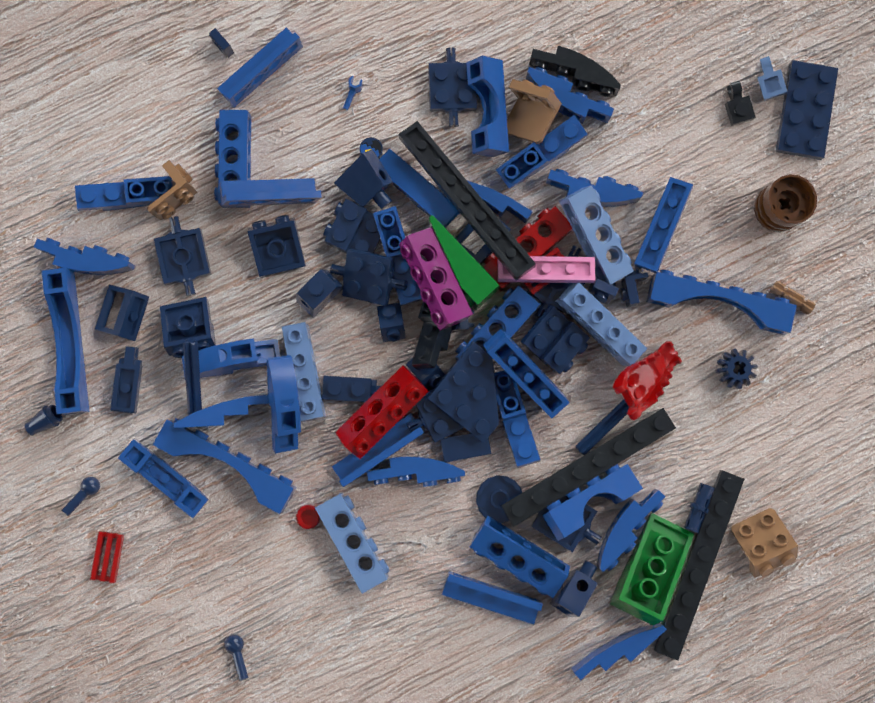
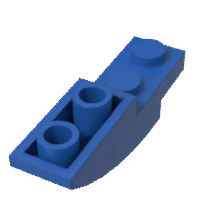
[526,67,614,124]
[496,115,588,189]
[545,169,644,207]
[75,176,173,211]
[373,206,423,306]
[34,238,135,275]
[182,338,281,380]
[267,355,301,454]
[494,370,541,468]
[367,457,465,487]
[597,489,665,572]

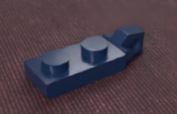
[110,346,143,414]
[322,376,381,402]

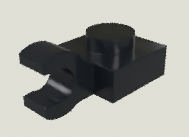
[725,81,756,126]

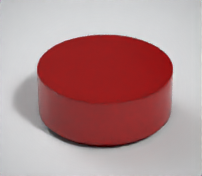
[296,505,321,529]

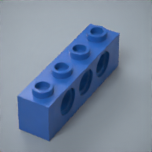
[214,110,252,208]
[455,286,540,360]
[483,329,570,419]
[470,516,570,598]

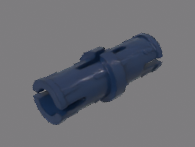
[683,483,715,533]

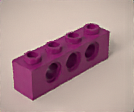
[399,227,473,331]

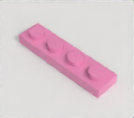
[498,256,595,283]

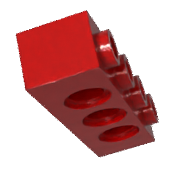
[483,206,573,292]
[335,365,429,459]

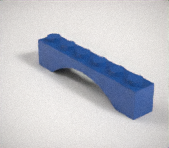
[42,268,90,415]
[646,270,797,335]
[153,418,297,514]

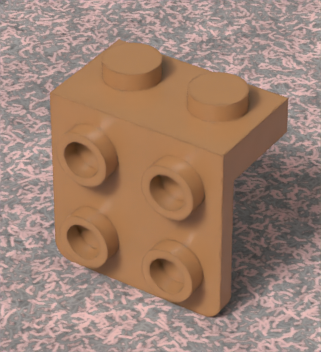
[507,79,562,144]
[147,160,197,220]
[731,508,798,578]

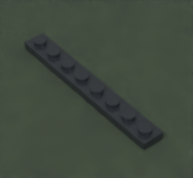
[398,121,536,281]
[501,408,676,527]
[654,470,745,660]

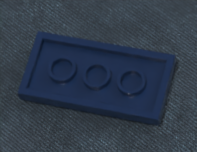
[776,60,838,160]

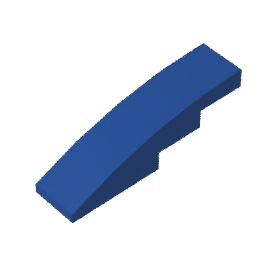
[379,148,460,228]
[468,181,533,224]
[173,394,269,428]
[571,623,667,680]

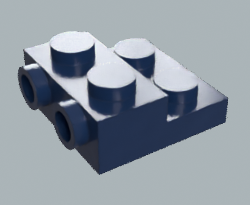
[323,199,381,254]
[247,215,306,277]
[160,297,216,358]
[520,305,590,374]

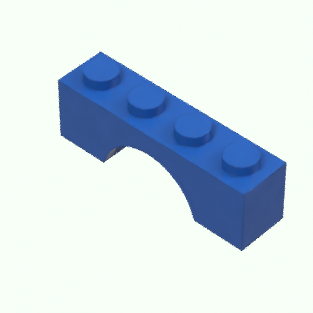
[466,55,509,157]
[542,464,643,541]

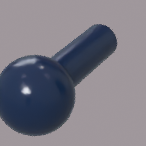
[61,476,100,516]
[224,634,249,681]

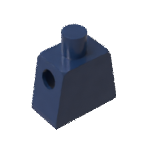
[334,149,392,210]
[296,269,343,318]
[549,560,598,617]

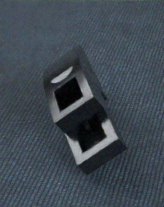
[529,46,621,97]
[411,276,452,369]

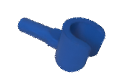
[343,76,362,110]

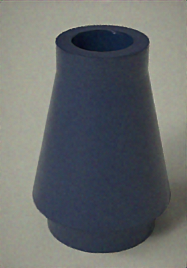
[24,405,63,436]

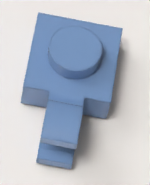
[757,56,788,101]

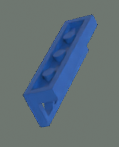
[217,27,303,108]
[634,177,693,274]
[219,178,322,207]
[332,413,424,487]
[442,571,543,625]

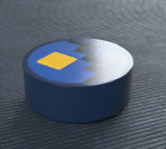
[359,137,383,159]

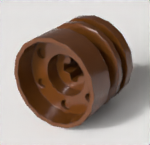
[754,174,817,232]

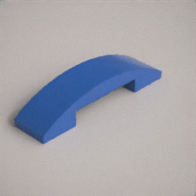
[118,439,209,518]

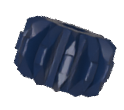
[715,348,758,389]

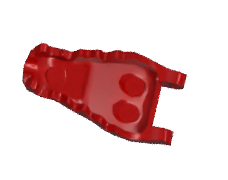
[613,341,682,420]

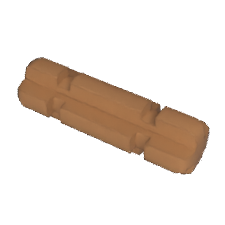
[770,281,816,314]

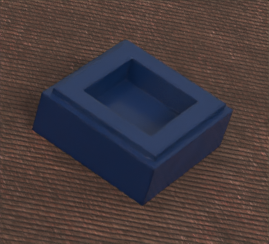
[209,28,234,58]

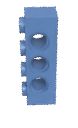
[559,185,634,284]
[556,282,648,366]
[282,322,326,422]
[315,493,390,594]

